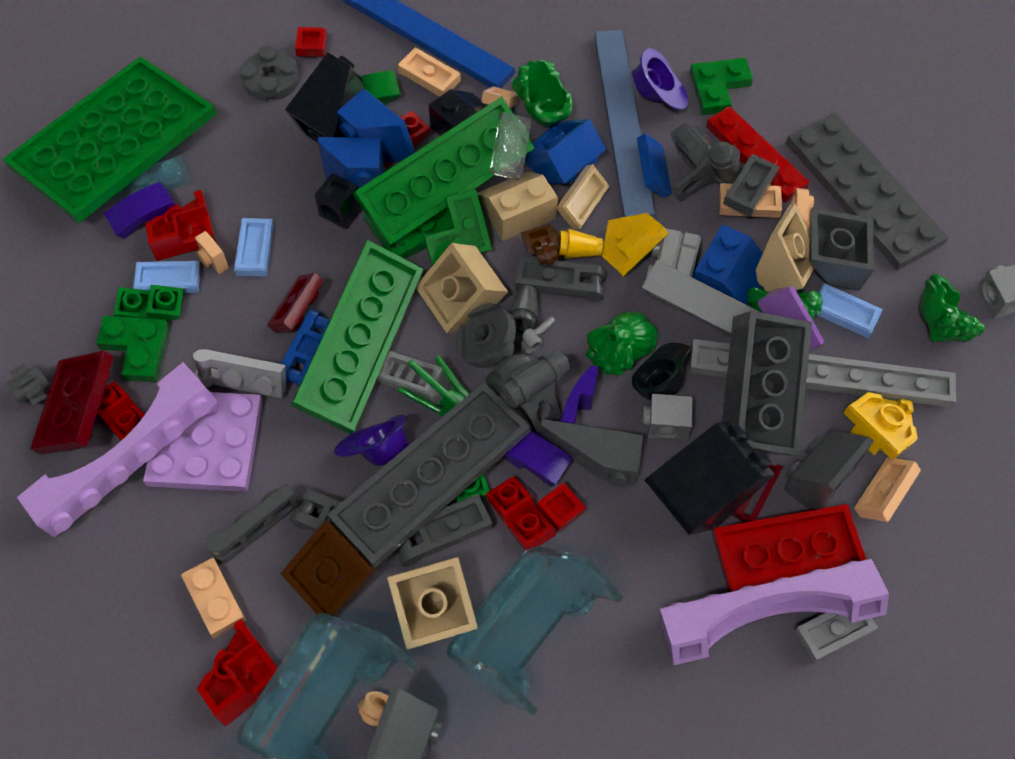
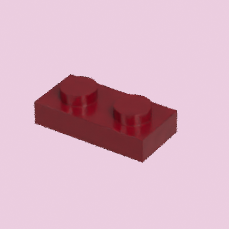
[267,273,324,333]

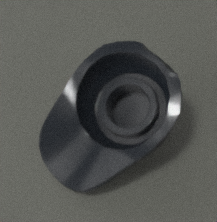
[632,342,691,400]

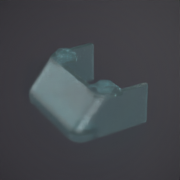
[447,546,623,716]
[237,613,418,759]

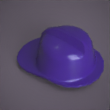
[632,48,688,110]
[334,414,410,466]

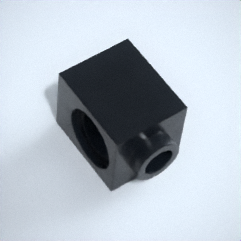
[314,173,361,229]

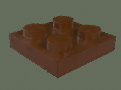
[280,521,377,624]

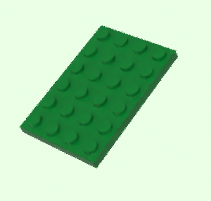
[3,56,217,223]

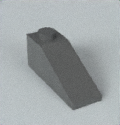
[540,419,643,487]

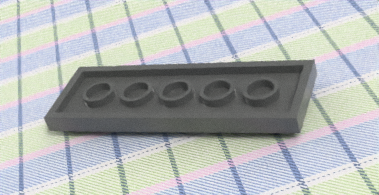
[786,112,949,271]
[327,382,531,568]

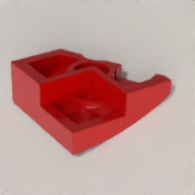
[145,189,217,261]
[196,619,286,727]

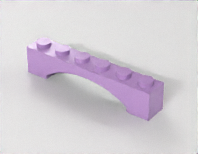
[17,362,218,538]
[660,559,889,665]

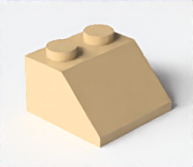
[477,171,558,241]
[755,203,814,292]
[416,243,508,334]
[387,557,478,649]

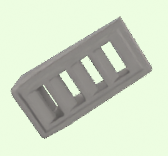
[376,350,449,404]

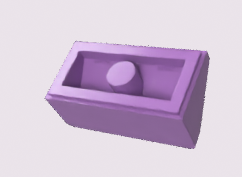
[758,286,825,349]

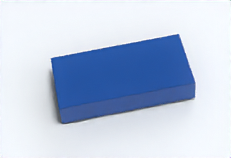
[637,133,672,198]

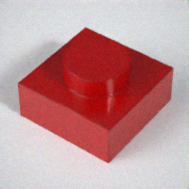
[295,27,327,57]
[537,482,586,532]

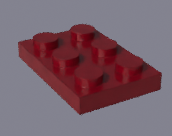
[30,350,114,455]

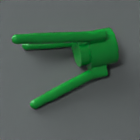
[397,356,470,417]

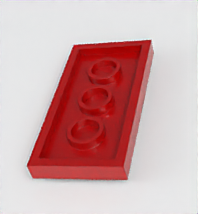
[712,504,867,593]

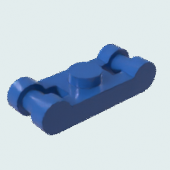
[281,309,330,387]

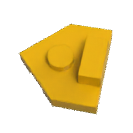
[602,213,668,276]
[843,392,918,460]

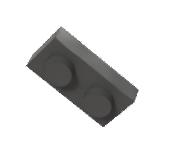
[723,154,780,217]

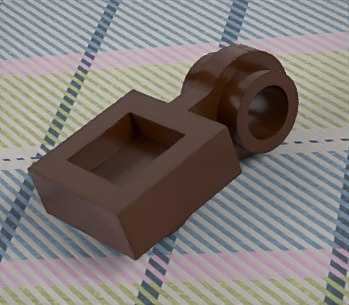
[521,224,559,267]

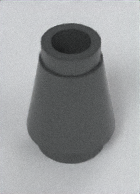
[509,285,539,333]

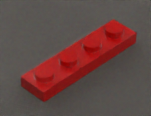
[706,106,810,203]

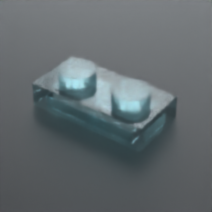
[127,155,192,194]

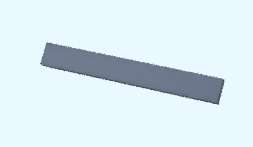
[594,30,655,218]

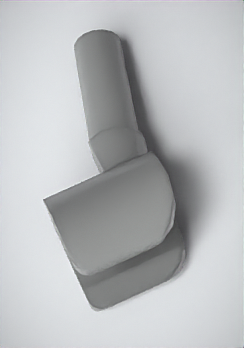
[521,316,555,354]

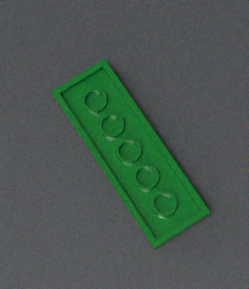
[352,97,535,246]
[290,240,423,434]

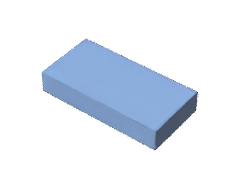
[234,218,274,277]
[133,261,201,293]
[817,283,883,339]

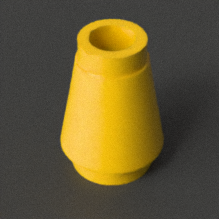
[556,228,603,259]

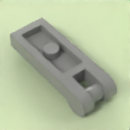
[193,349,287,398]

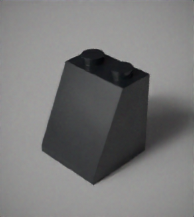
[285,52,365,143]
[644,422,775,535]

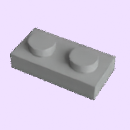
[794,613,878,663]

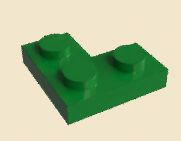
[689,57,753,115]
[423,189,492,266]
[96,315,169,382]

